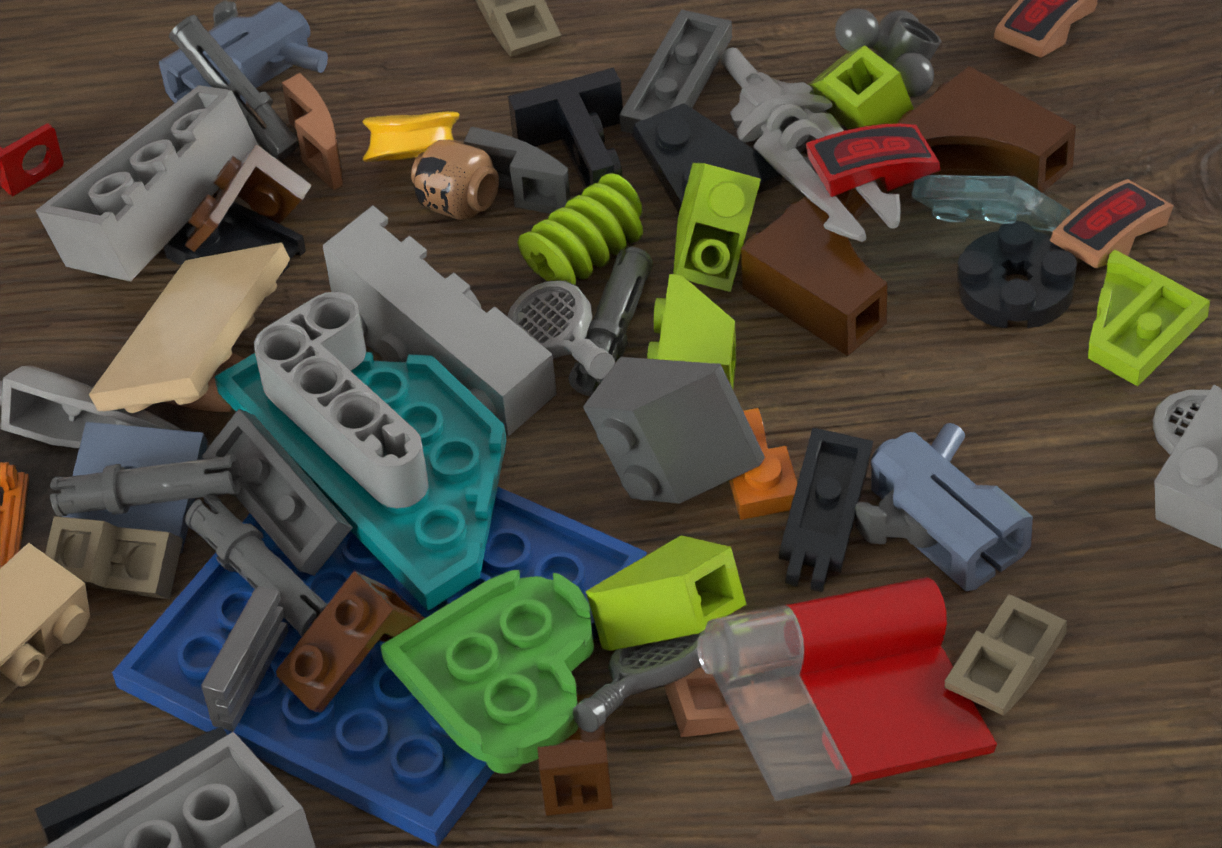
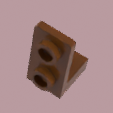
[185,144,311,252]
[276,571,425,713]
[537,693,613,816]

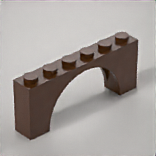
[741,66,1076,356]

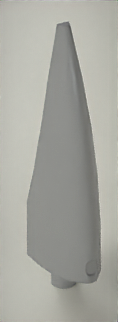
[0,366,209,450]

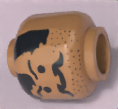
[411,139,499,220]

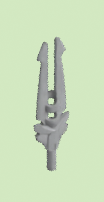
[720,48,901,242]

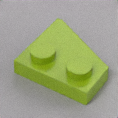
[1088,249,1210,386]

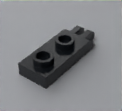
[779,427,874,593]

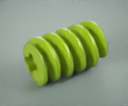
[517,173,643,285]

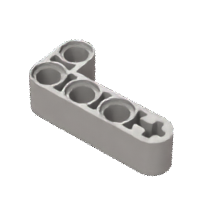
[254,292,429,508]

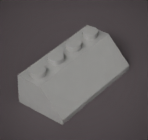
[44,732,316,848]

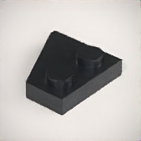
[632,103,783,213]

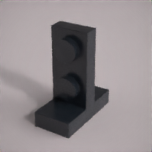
[508,67,623,189]

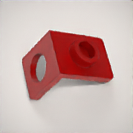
[0,124,64,197]

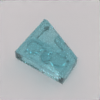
[912,175,1071,232]

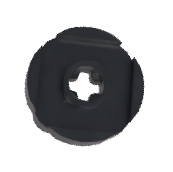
[957,220,1077,328]

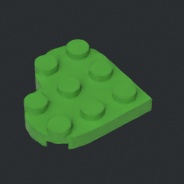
[380,570,594,774]

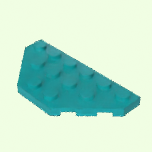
[214,352,507,611]

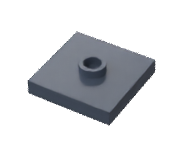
[64,422,208,553]

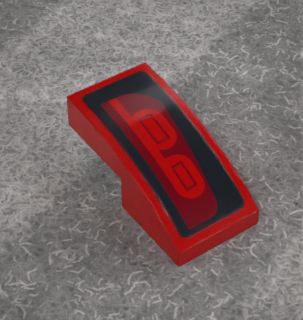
[806,124,940,197]

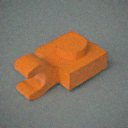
[729,408,797,520]

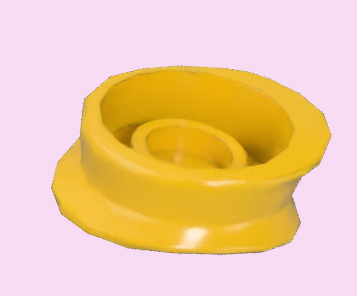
[363,111,460,162]

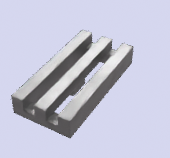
[201,586,288,732]

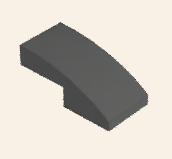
[464,127,571,214]

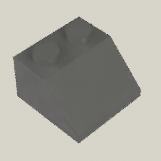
[583,357,765,503]

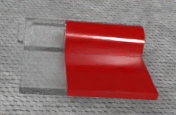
[697,577,997,801]

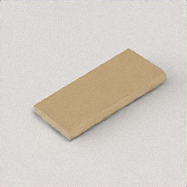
[89,242,290,413]

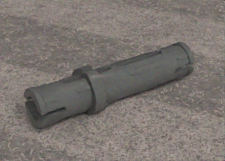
[168,15,299,162]
[569,247,653,396]
[50,454,242,517]
[185,494,328,637]

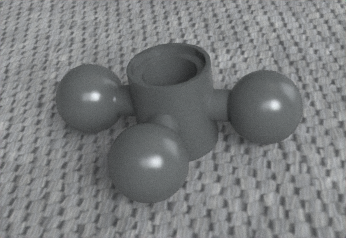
[835,8,941,98]

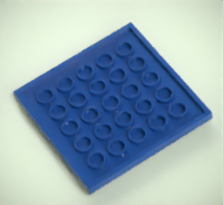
[112,487,647,847]

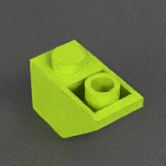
[808,45,914,130]
[673,163,761,292]
[647,274,737,389]
[586,535,746,651]

